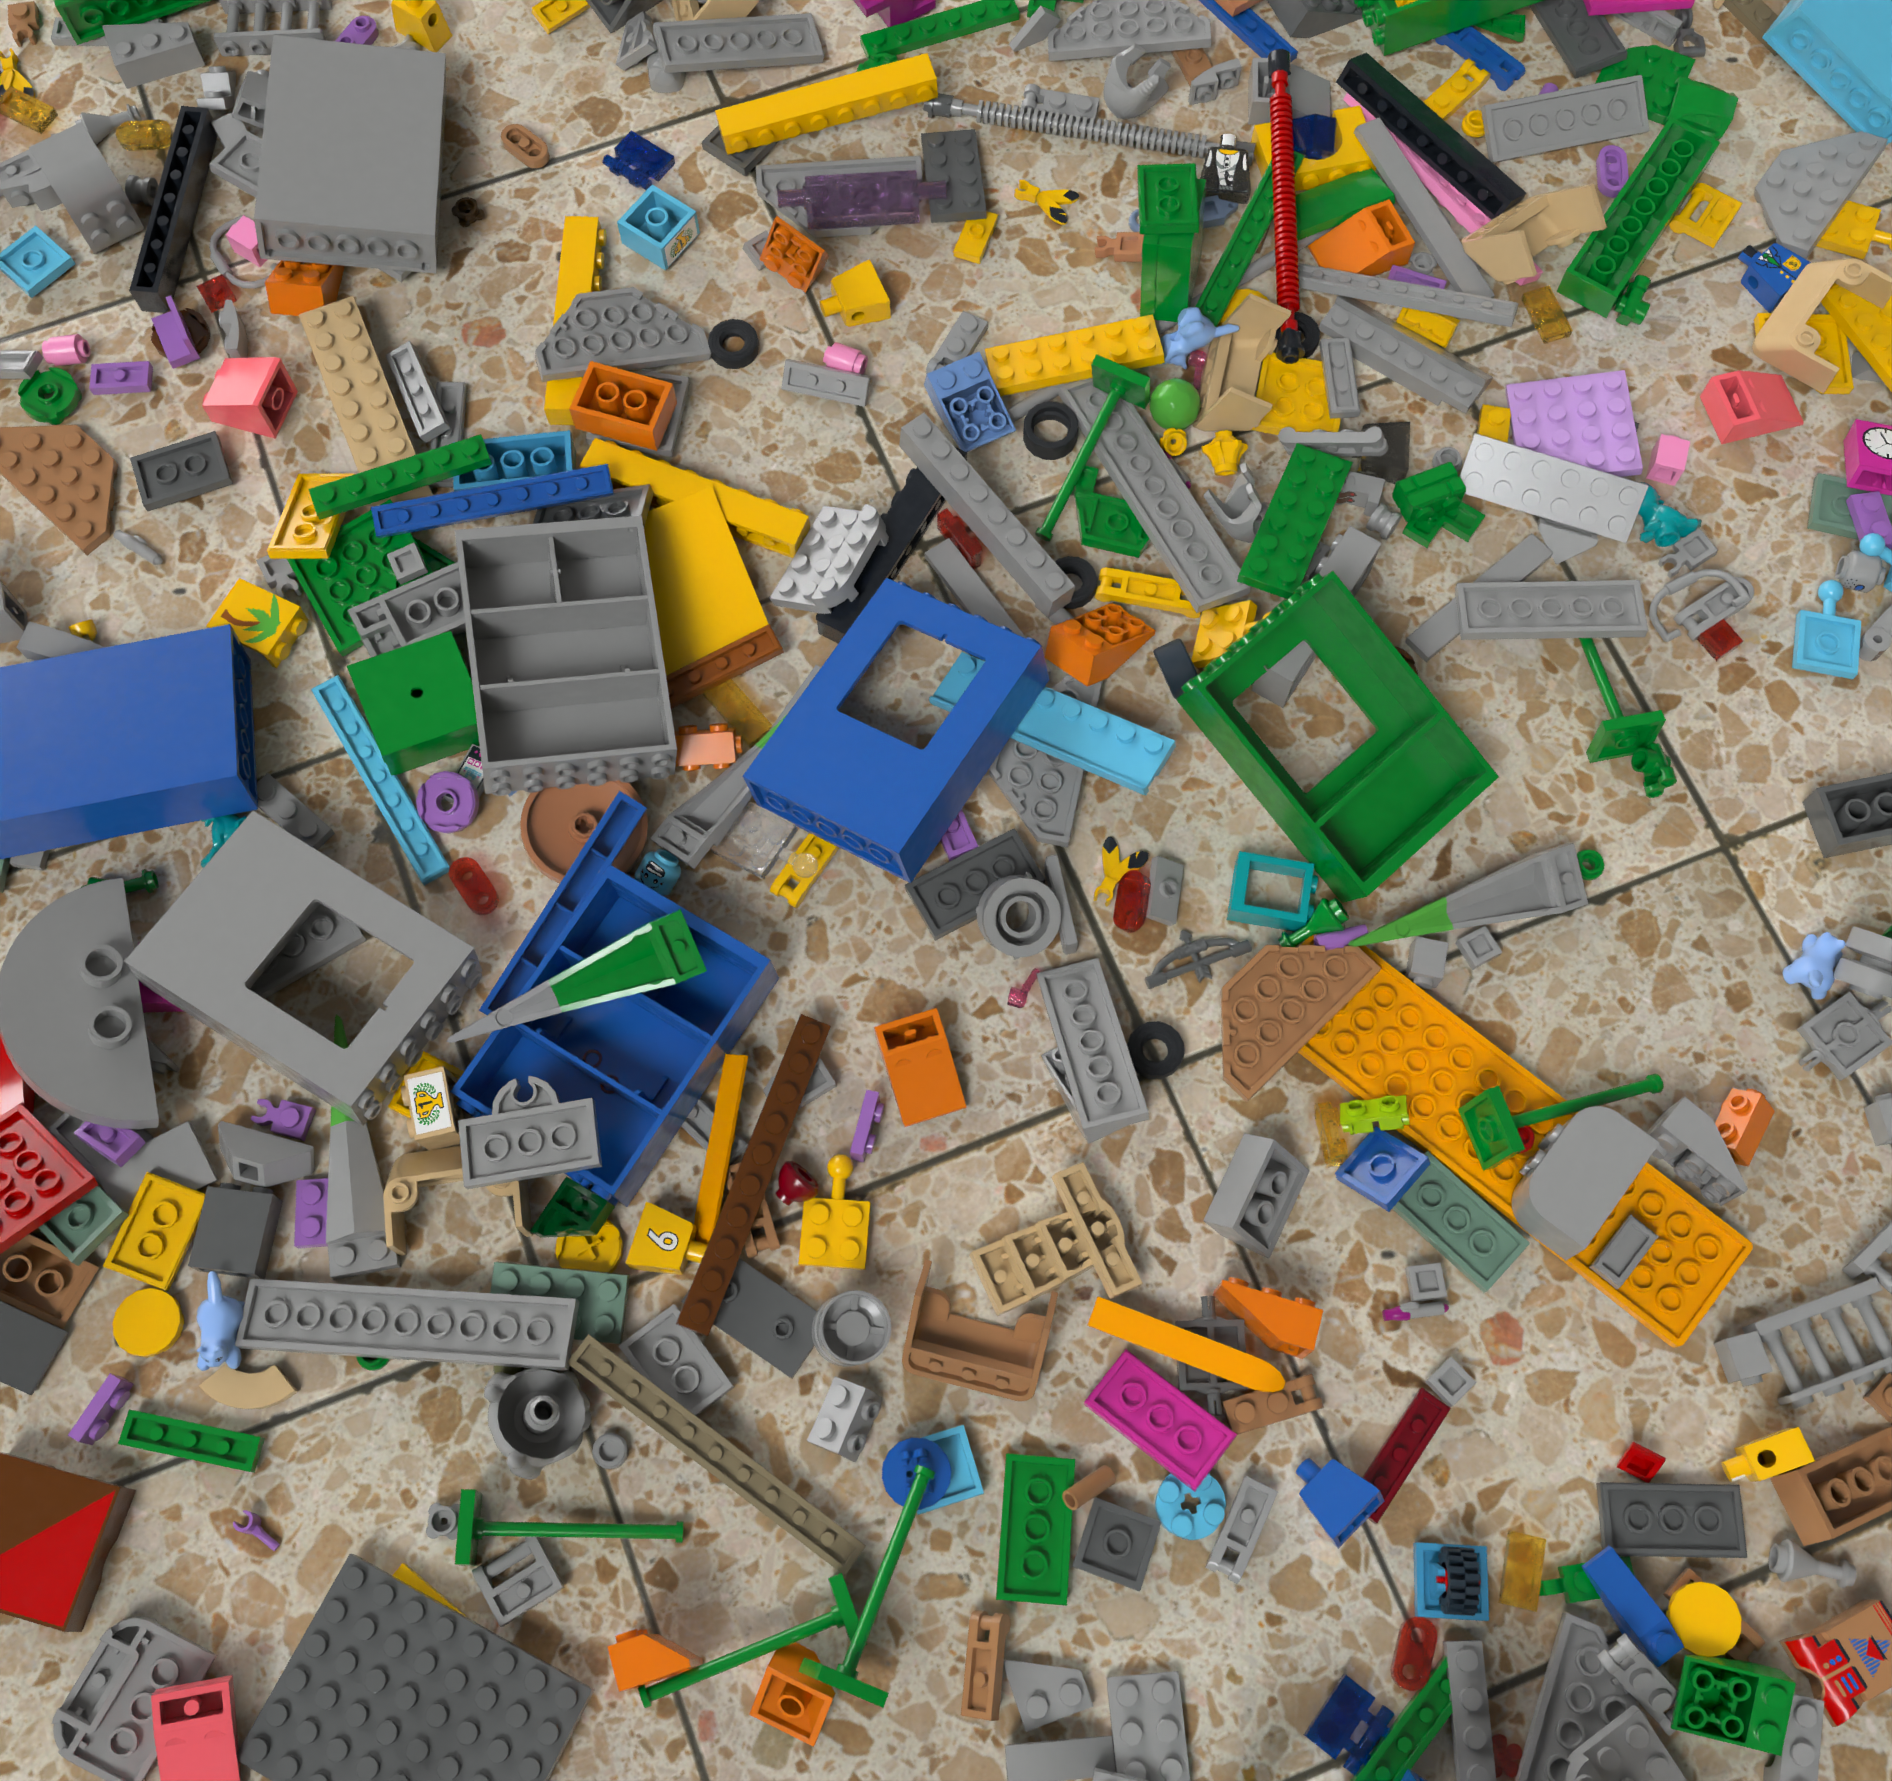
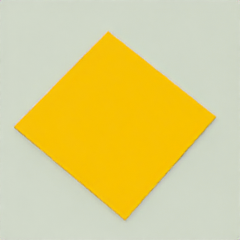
[644,486,768,675]

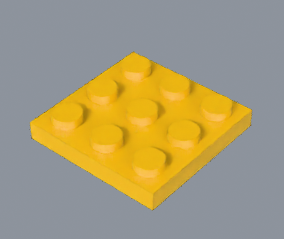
[1251,353,1341,435]

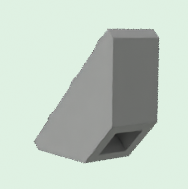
[218,1121,315,1188]

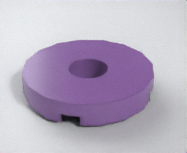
[416,771,479,834]

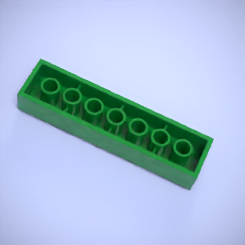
[1557,117,1720,318]

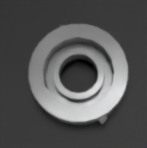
[976,872,1061,960]

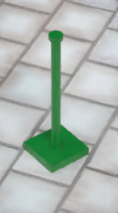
[1035,354,1150,542]
[1568,580,1666,763]
[1458,1074,1664,1171]
[799,1465,936,1708]
[455,1489,684,1567]
[638,1573,867,1708]

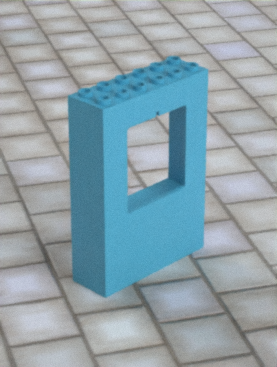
[1762,0,1892,145]

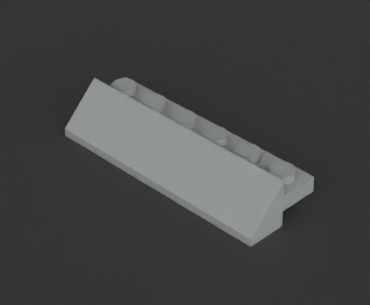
[1319,296,1493,414]
[348,562,466,657]

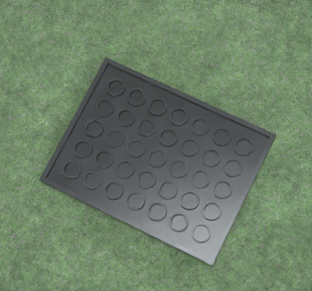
[237,1554,595,1781]

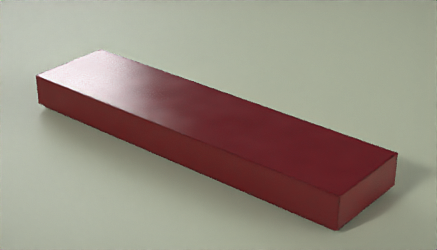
[1362,1388,1451,1524]

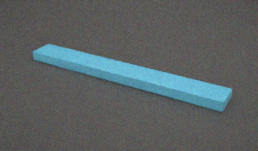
[311,675,452,886]

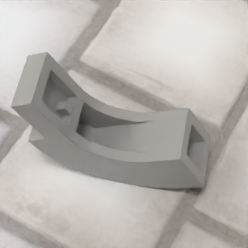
[0,133,62,211]

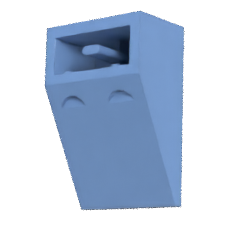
[924,352,1016,452]

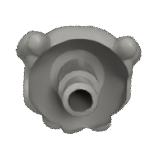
[484,1368,592,1480]

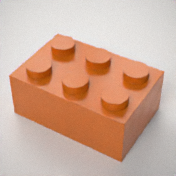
[569,361,677,451]

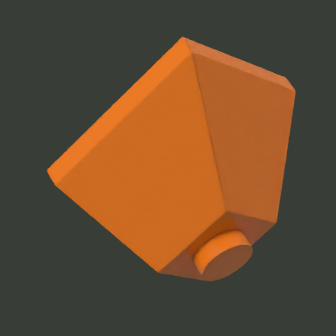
[749,1642,836,1747]

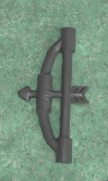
[1145,930,1252,989]

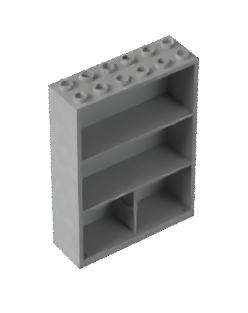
[254,35,447,274]
[454,516,677,796]

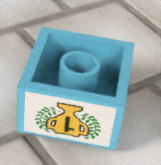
[617,184,700,271]

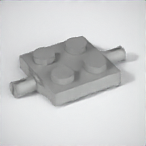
[1796,992,1892,1081]

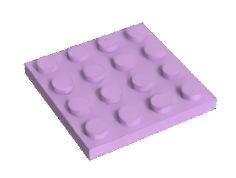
[1505,370,1643,477]

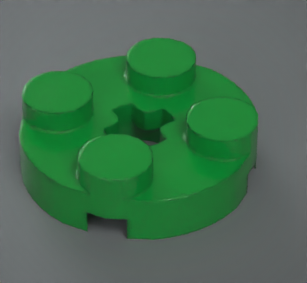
[18,367,82,425]

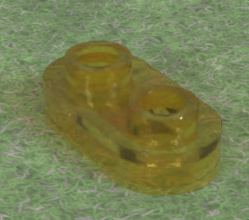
[116,119,173,151]
[1314,1101,1348,1168]

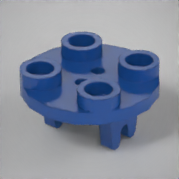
[882,1437,951,1510]

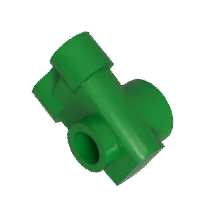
[1614,275,1651,326]
[1631,743,1677,798]

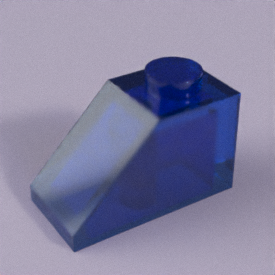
[1292,113,1336,160]

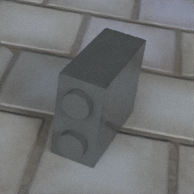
[188,1183,283,1279]

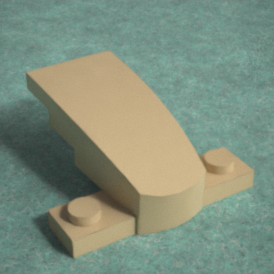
[969,1162,1143,1317]

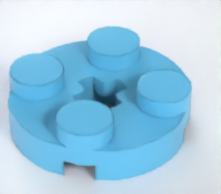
[1155,1473,1226,1540]

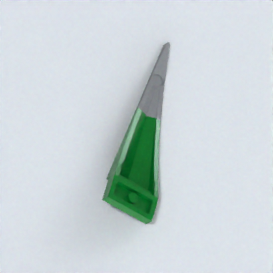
[447,909,707,1043]

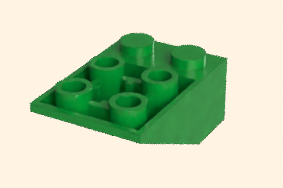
[1670,1655,1796,1756]

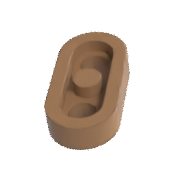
[501,124,550,168]

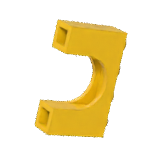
[1251,105,1376,191]

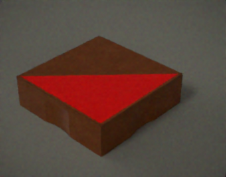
[0,1452,136,1632]

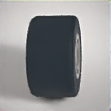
[1153,638,1198,699]

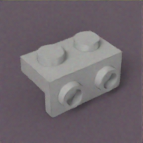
[807,1376,882,1462]

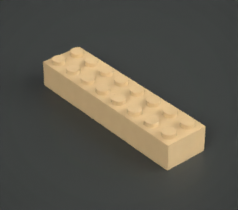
[299,296,433,506]

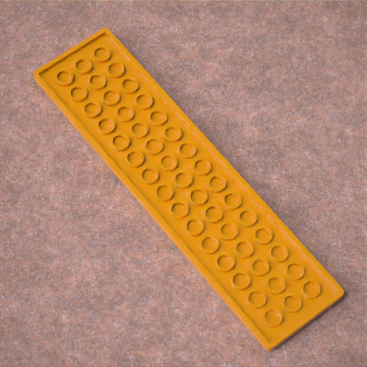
[1298,934,1753,1348]

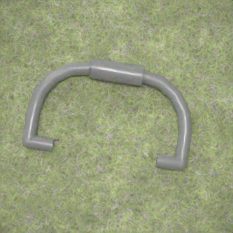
[209,215,277,289]
[1649,569,1750,642]

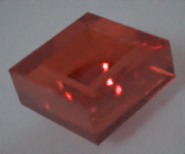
[196,274,237,313]
[1697,619,1743,662]

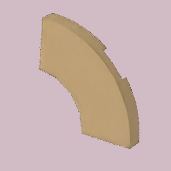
[199,1363,298,1409]

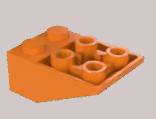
[1308,199,1415,276]
[760,216,829,293]
[265,260,345,316]
[1044,603,1156,687]
[874,1008,967,1128]
[1213,1277,1323,1359]

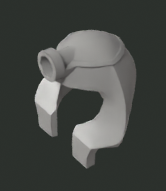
[1103,43,1171,119]
[1204,463,1270,543]

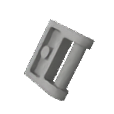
[472,1537,565,1627]

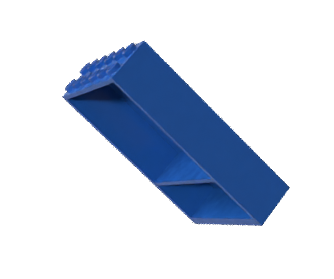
[743,578,1050,883]

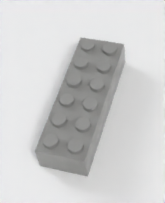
[1251,526,1382,708]

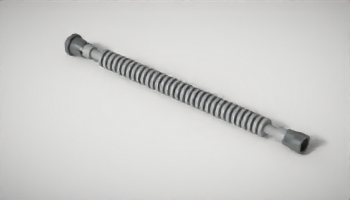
[923,93,1255,166]

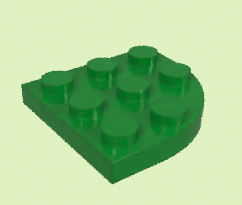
[1595,45,1696,126]

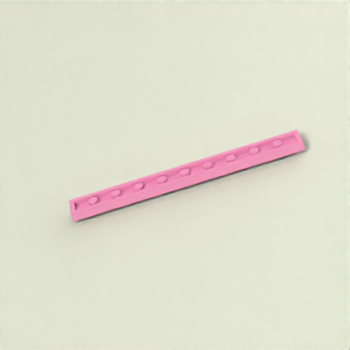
[1343,93,1543,286]

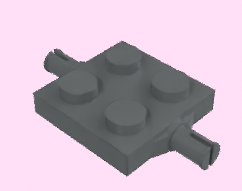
[1175,1296,1249,1415]

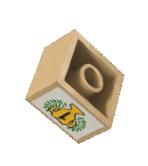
[401,1066,465,1151]

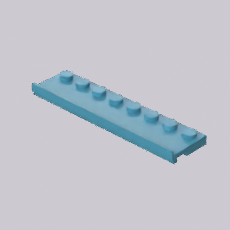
[929,652,1176,796]

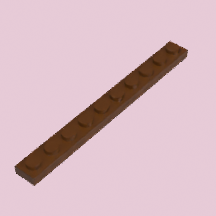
[676,1014,831,1337]

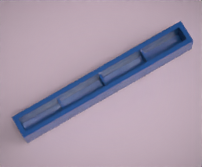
[479,791,647,1015]

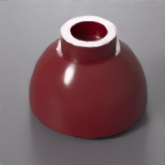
[775,1161,820,1206]

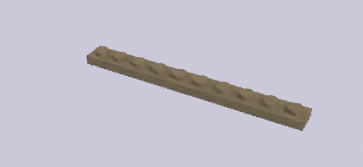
[568,1334,866,1576]

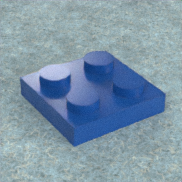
[1335,1126,1431,1212]

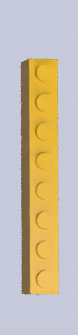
[715,53,938,155]
[544,216,607,425]
[580,438,810,558]

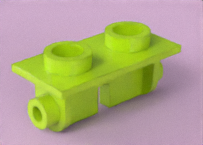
[1340,1095,1410,1135]

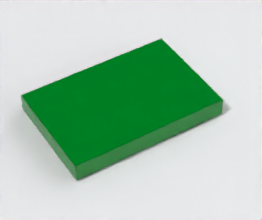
[1137,163,1199,234]

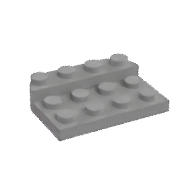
[770,504,889,614]
[52,1616,217,1781]
[1565,1705,1687,1781]

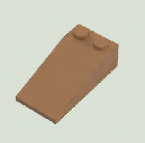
[1770,1426,1892,1546]

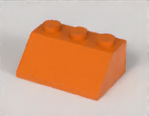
[607,1629,703,1692]

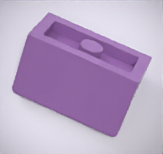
[151,295,200,369]

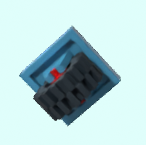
[1413,1542,1489,1621]

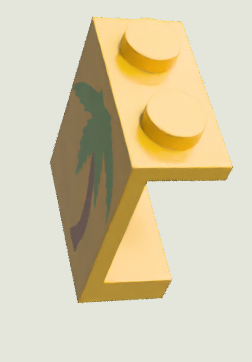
[206,578,309,668]

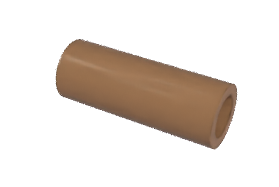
[1062,1465,1116,1510]

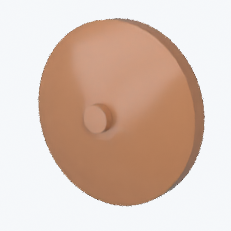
[520,780,648,884]

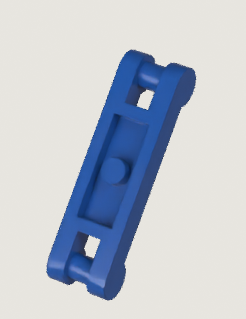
[1434,26,1526,91]

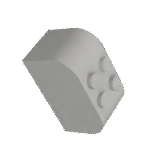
[29,122,145,254]
[1512,1106,1660,1260]

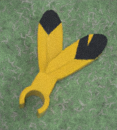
[0,48,35,105]
[1014,180,1079,225]
[1093,837,1149,907]

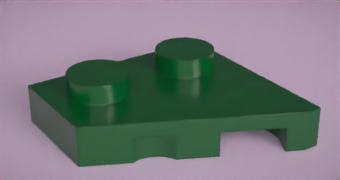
[530,1176,615,1238]

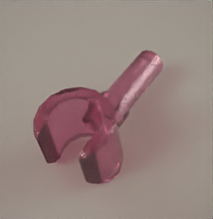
[1188,350,1207,391]
[1007,968,1040,1008]

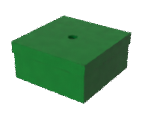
[1140,179,1206,322]
[347,631,480,776]

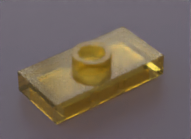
[1521,286,1573,344]

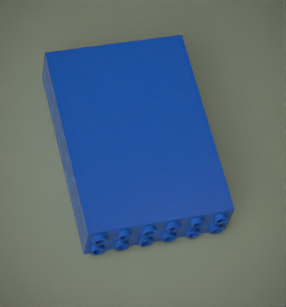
[0,624,258,859]
[450,864,779,1207]

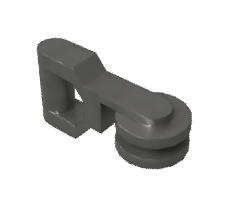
[1673,8,1706,58]

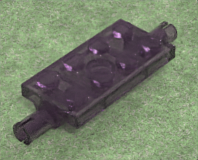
[777,170,947,230]

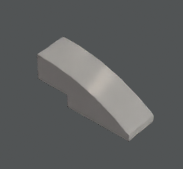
[16,621,105,661]
[1005,1735,1115,1781]

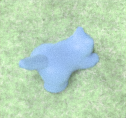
[1160,307,1240,369]
[1782,932,1846,1000]
[197,1271,245,1371]

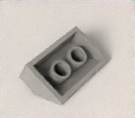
[1203,1133,1310,1258]

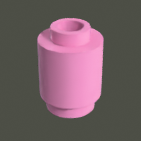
[42,334,90,366]
[823,342,868,374]

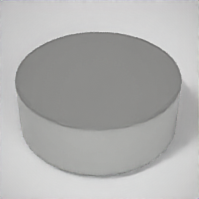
[592,1433,629,1469]

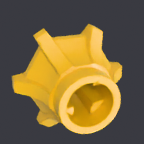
[1201,430,1248,476]

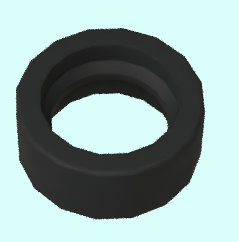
[1023,401,1078,460]

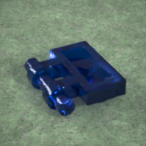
[602,130,675,190]
[1303,1674,1395,1776]

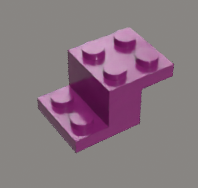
[853,0,936,27]

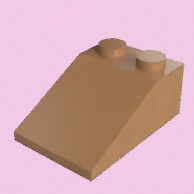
[0,1232,99,1329]

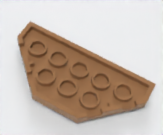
[0,425,118,556]
[1220,945,1382,1103]

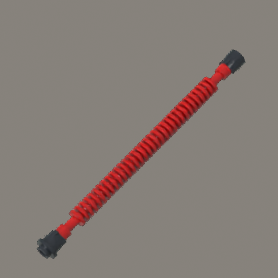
[1268,49,1305,364]

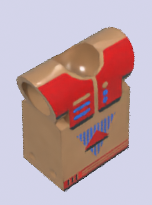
[1779,1599,1892,1727]

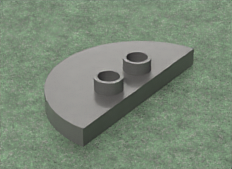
[0,878,159,1129]

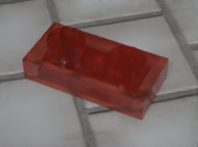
[937,508,983,570]

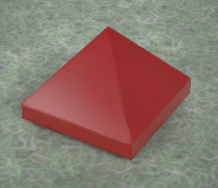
[1617,1442,1666,1483]

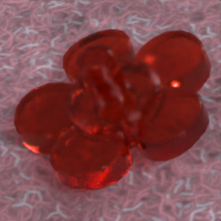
[1492,1734,1522,1778]

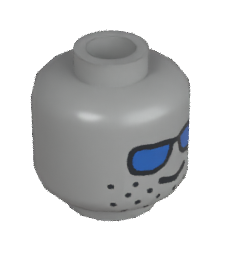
[1835,550,1886,593]

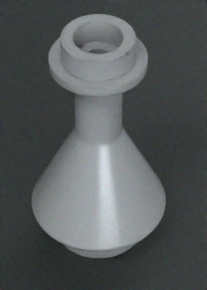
[75,104,142,146]
[1768,1539,1856,1588]

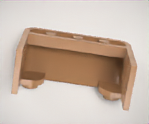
[902,1259,1058,1401]

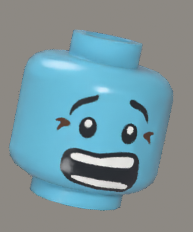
[634,849,682,896]

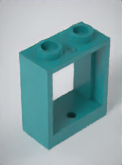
[1226,851,1318,932]

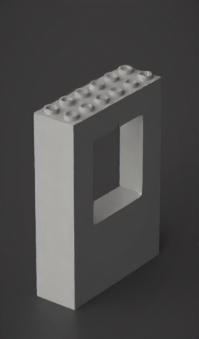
[124,811,482,1126]

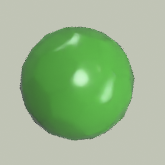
[1149,378,1201,430]

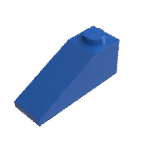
[1581,1546,1684,1667]

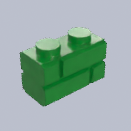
[1392,462,1466,523]

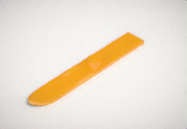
[694,1054,748,1244]
[1087,1296,1285,1392]

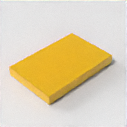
[103,1172,205,1291]

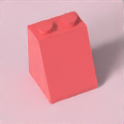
[202,357,298,439]

